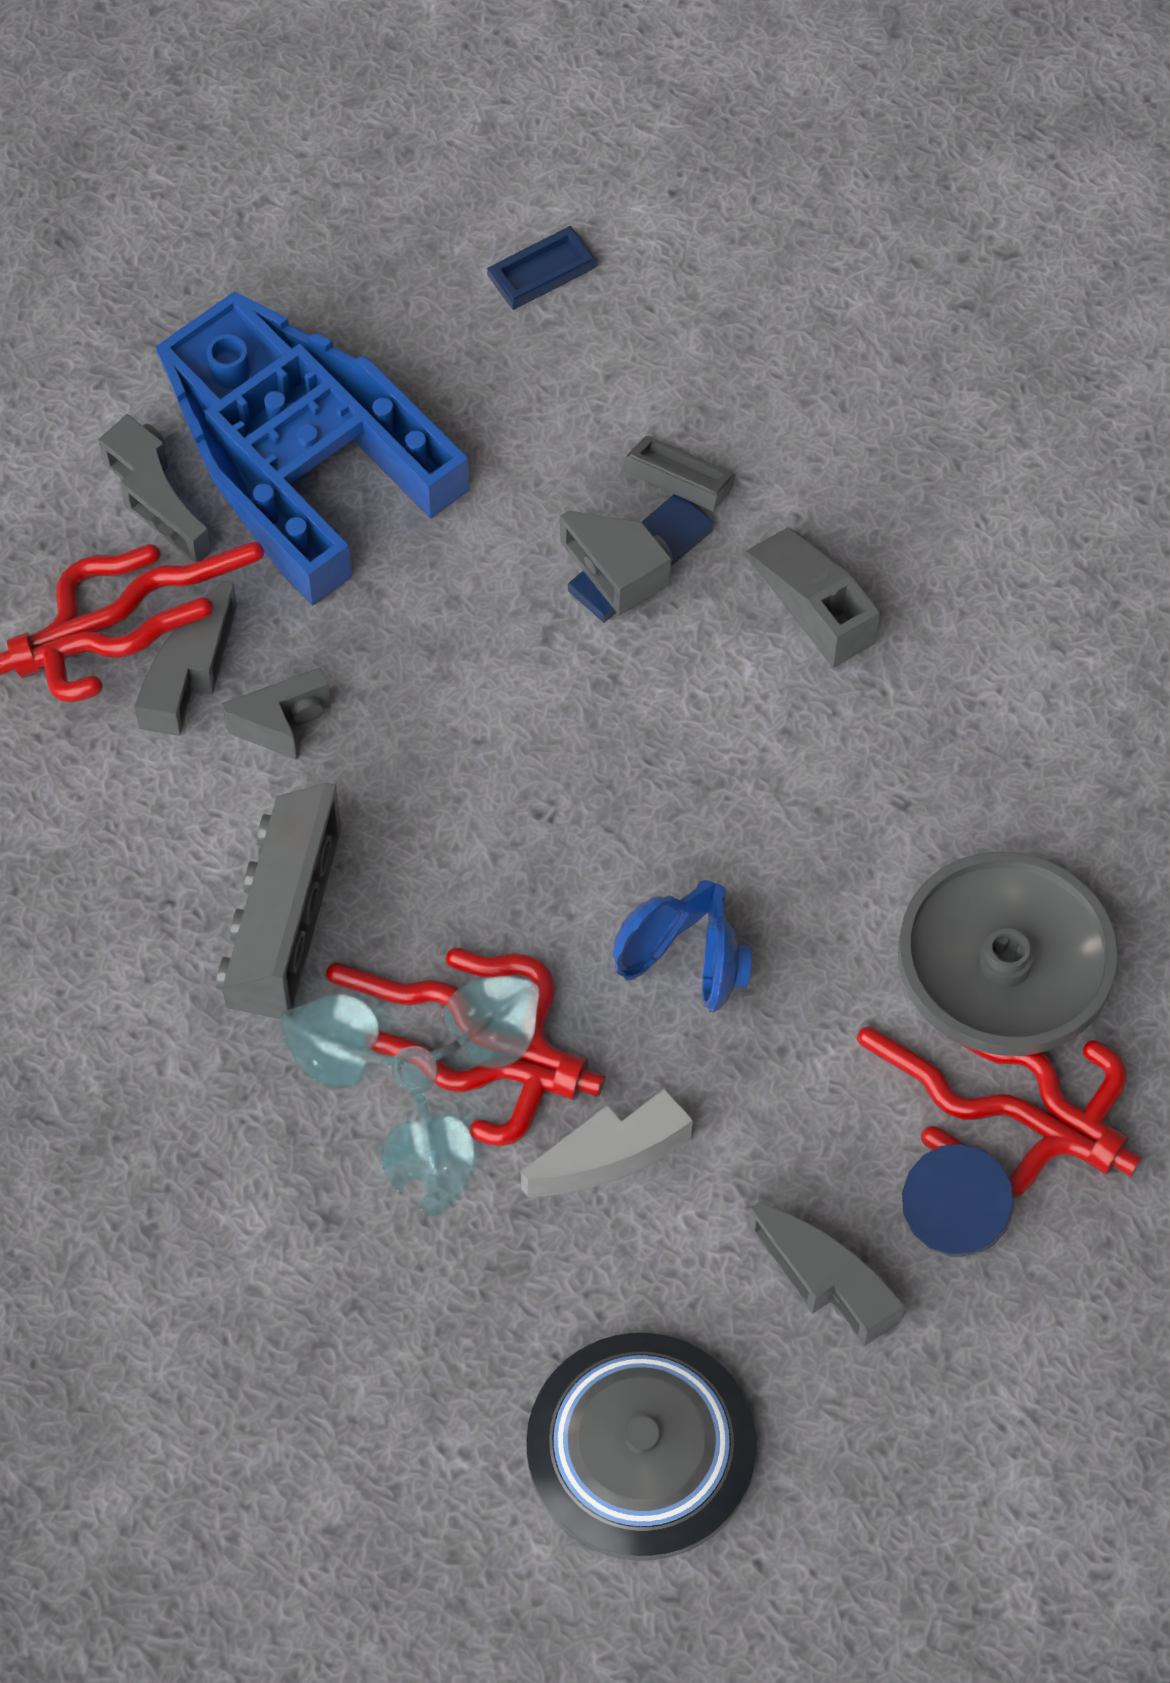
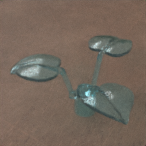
[281,976,539,1216]

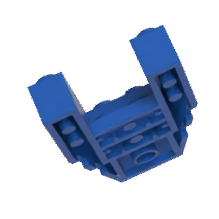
[155,291,469,606]

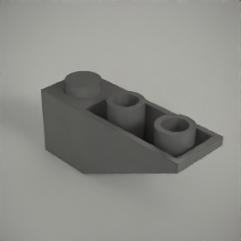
[746,527,880,668]

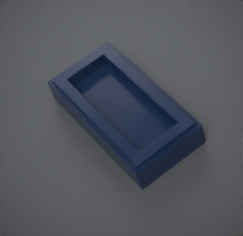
[487,226,597,310]

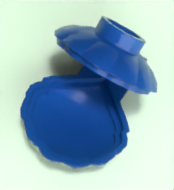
[613,880,751,1013]

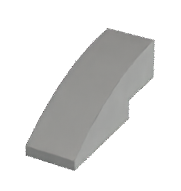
[521,1089,693,1197]

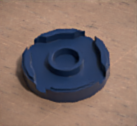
[902,1144,1015,1257]

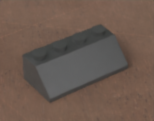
[216,783,341,1021]

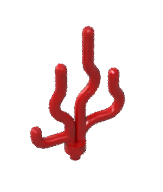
[0,542,265,703]
[326,947,605,1146]
[857,1026,1142,1198]

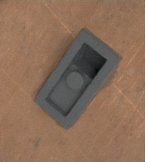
[222,667,331,759]

